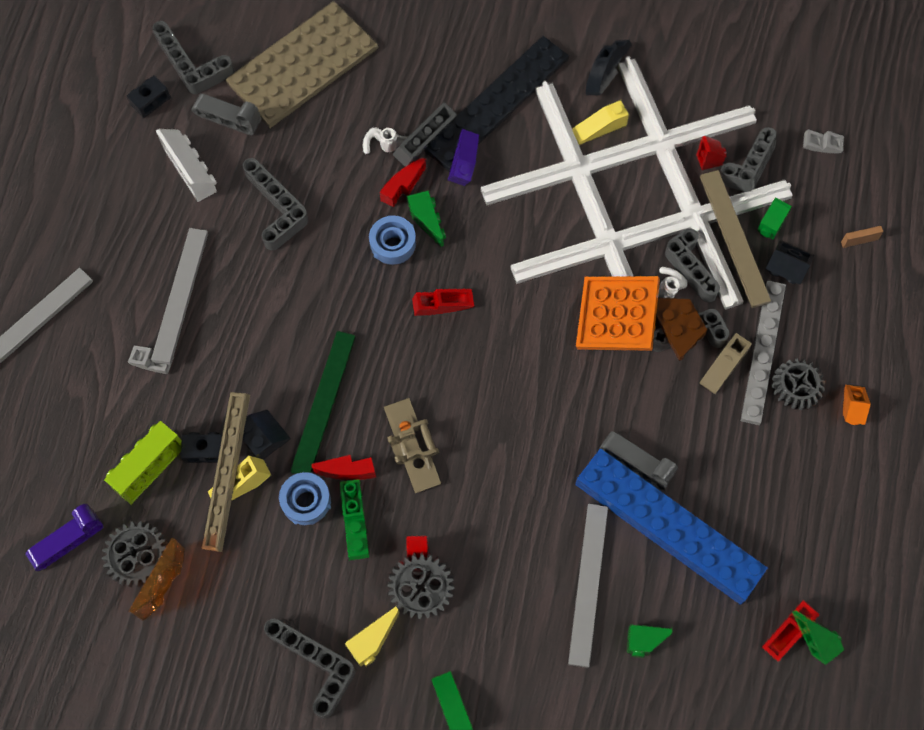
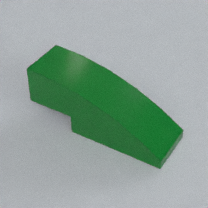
[431,671,473,730]

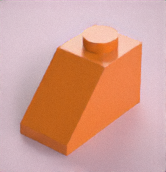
[843,384,871,425]

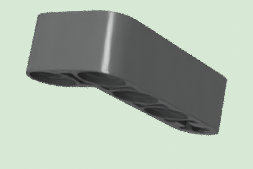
[191,94,261,135]
[721,128,776,192]
[665,228,720,302]
[652,309,729,352]
[599,431,678,490]

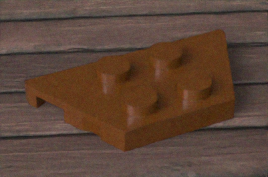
[656,298,707,361]

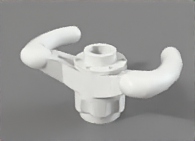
[363,128,408,154]
[658,267,688,298]

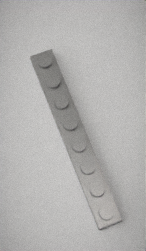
[740,281,786,425]

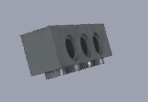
[393,102,457,167]

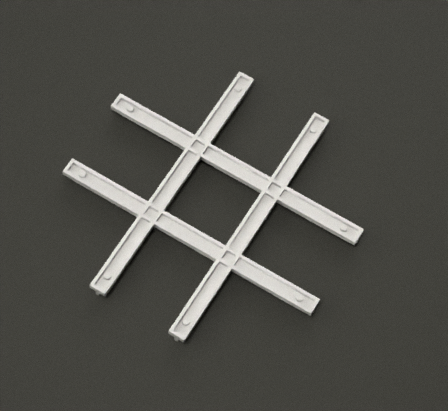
[481,57,793,331]

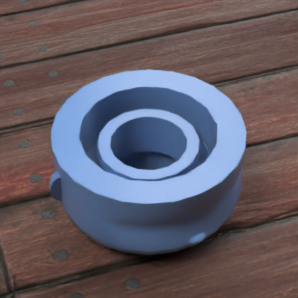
[369,216,416,265]
[279,472,331,525]

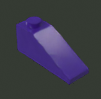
[448,129,479,186]

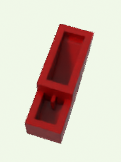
[380,158,426,207]
[412,289,475,316]
[312,455,376,480]
[762,600,820,662]

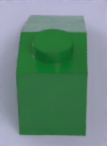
[792,610,844,665]

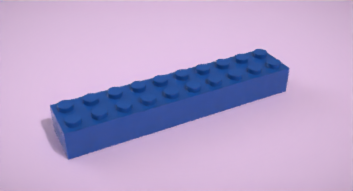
[575,448,768,605]

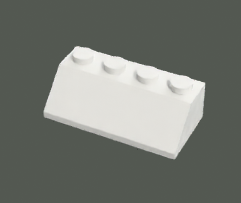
[156,129,217,202]

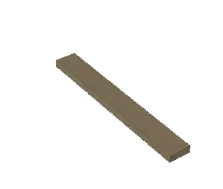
[700,170,771,308]
[202,392,250,552]

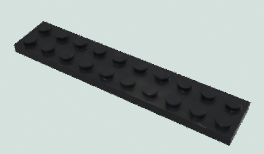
[424,36,569,172]

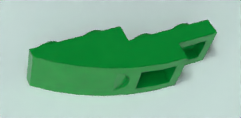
[340,479,369,561]

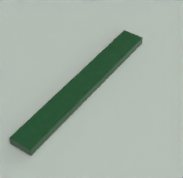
[290,331,356,474]

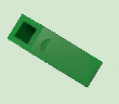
[407,191,446,247]

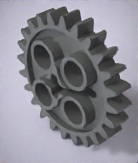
[102,521,169,587]
[388,552,454,619]

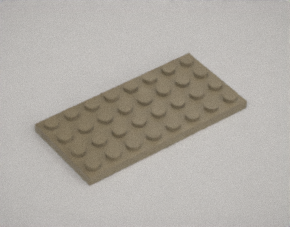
[225,1,378,128]

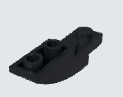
[585,40,632,96]

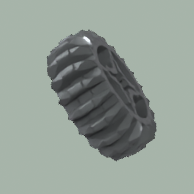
[772,358,825,410]

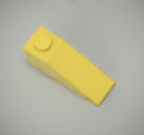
[572,100,629,145]
[208,456,271,501]
[345,607,399,666]

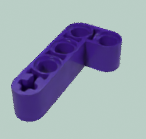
[25,504,104,571]

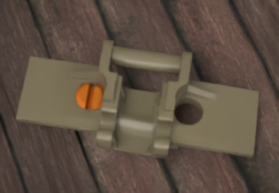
[384,398,441,494]

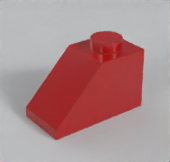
[696,136,727,170]
[406,536,429,572]

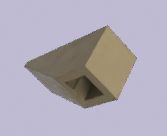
[700,333,752,394]

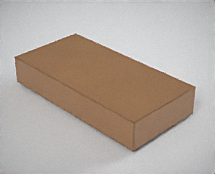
[841,226,883,248]

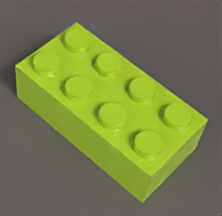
[104,421,182,505]

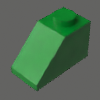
[757,197,792,240]
[627,625,672,658]

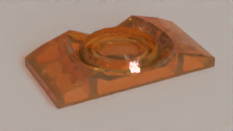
[129,538,185,621]

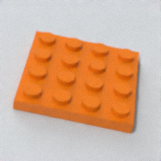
[576,276,660,351]

